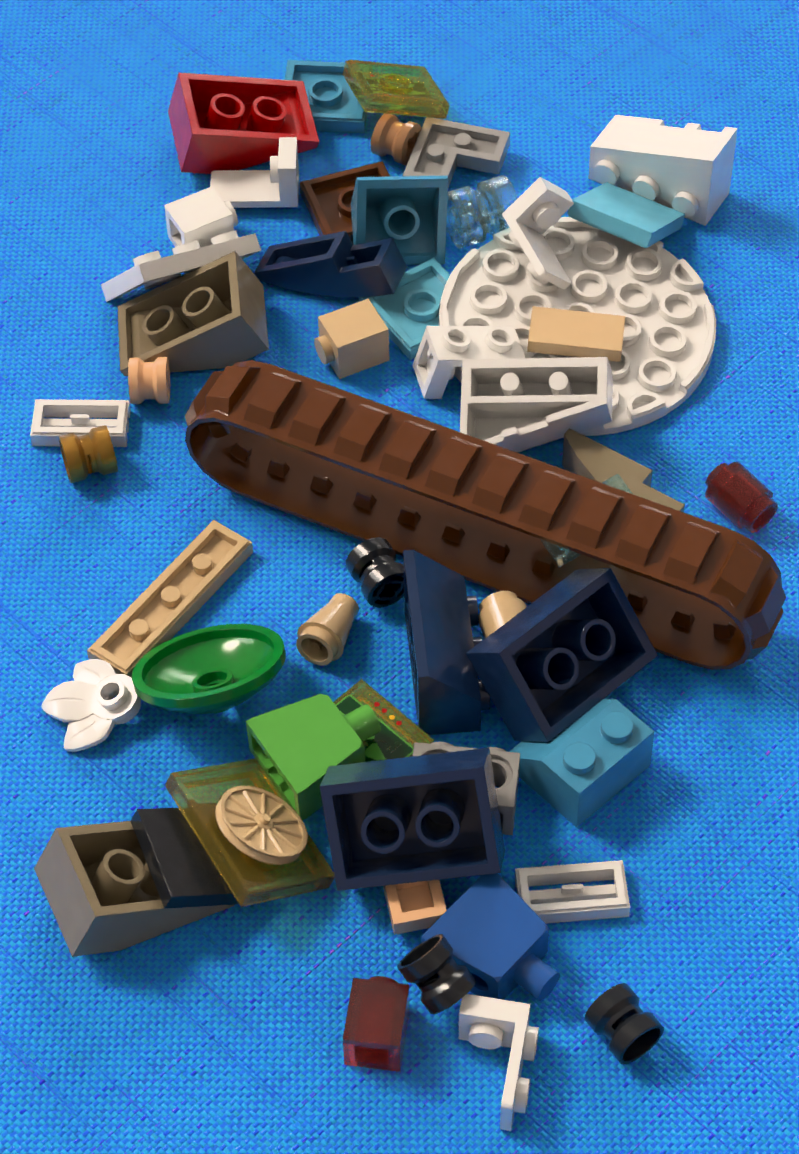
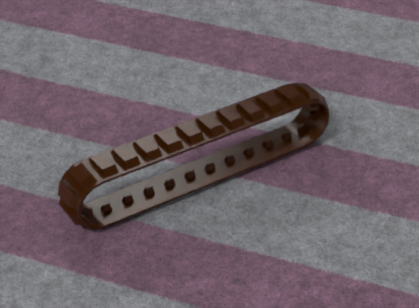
[185,360,786,670]

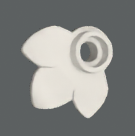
[41,659,141,752]

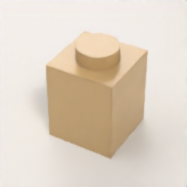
[314,298,390,379]

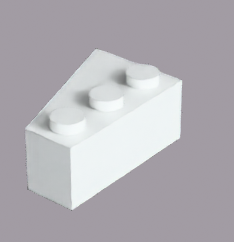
[588,115,738,226]

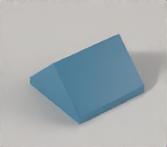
[351,175,448,265]

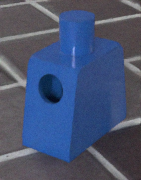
[421,873,560,1001]

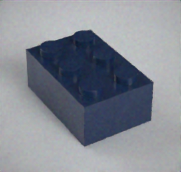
[466,568,658,742]
[320,748,505,891]

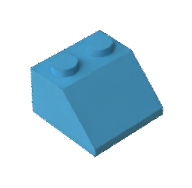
[509,698,654,828]

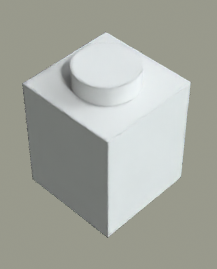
[164,186,238,248]

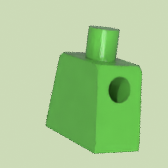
[246,694,381,820]

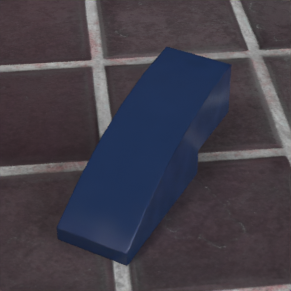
[254,231,407,297]

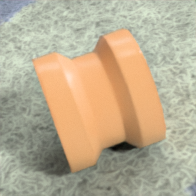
[128,357,170,404]

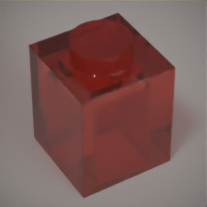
[343,976,410,1072]

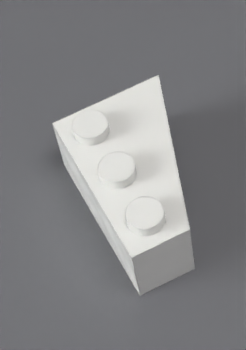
[460,357,613,453]

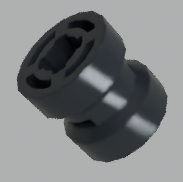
[346,537,404,608]
[397,934,476,1014]
[584,983,664,1064]

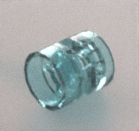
[447,175,518,249]

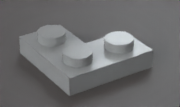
[403,117,510,188]

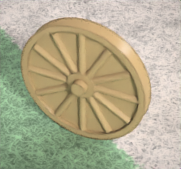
[215,786,308,865]

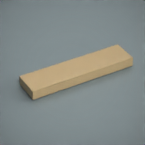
[87,520,253,677]

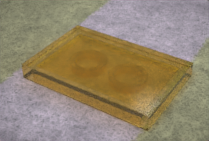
[165,758,335,907]

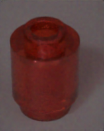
[705,462,778,533]

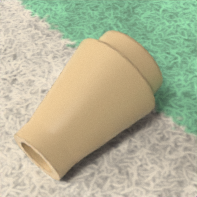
[296,593,359,666]

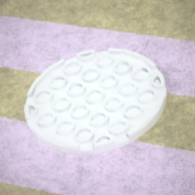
[439,217,716,436]

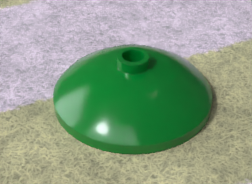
[132,624,286,714]

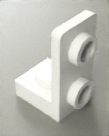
[210,137,299,208]
[502,177,574,290]
[412,326,525,399]
[459,994,539,1131]

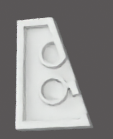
[101,230,261,302]

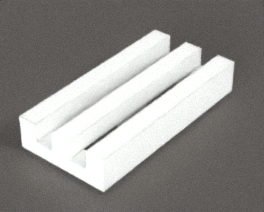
[30,399,131,447]
[515,860,630,924]

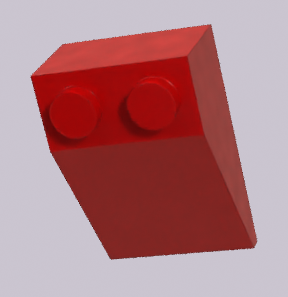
[168,72,319,174]

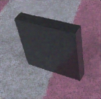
[131,807,268,909]

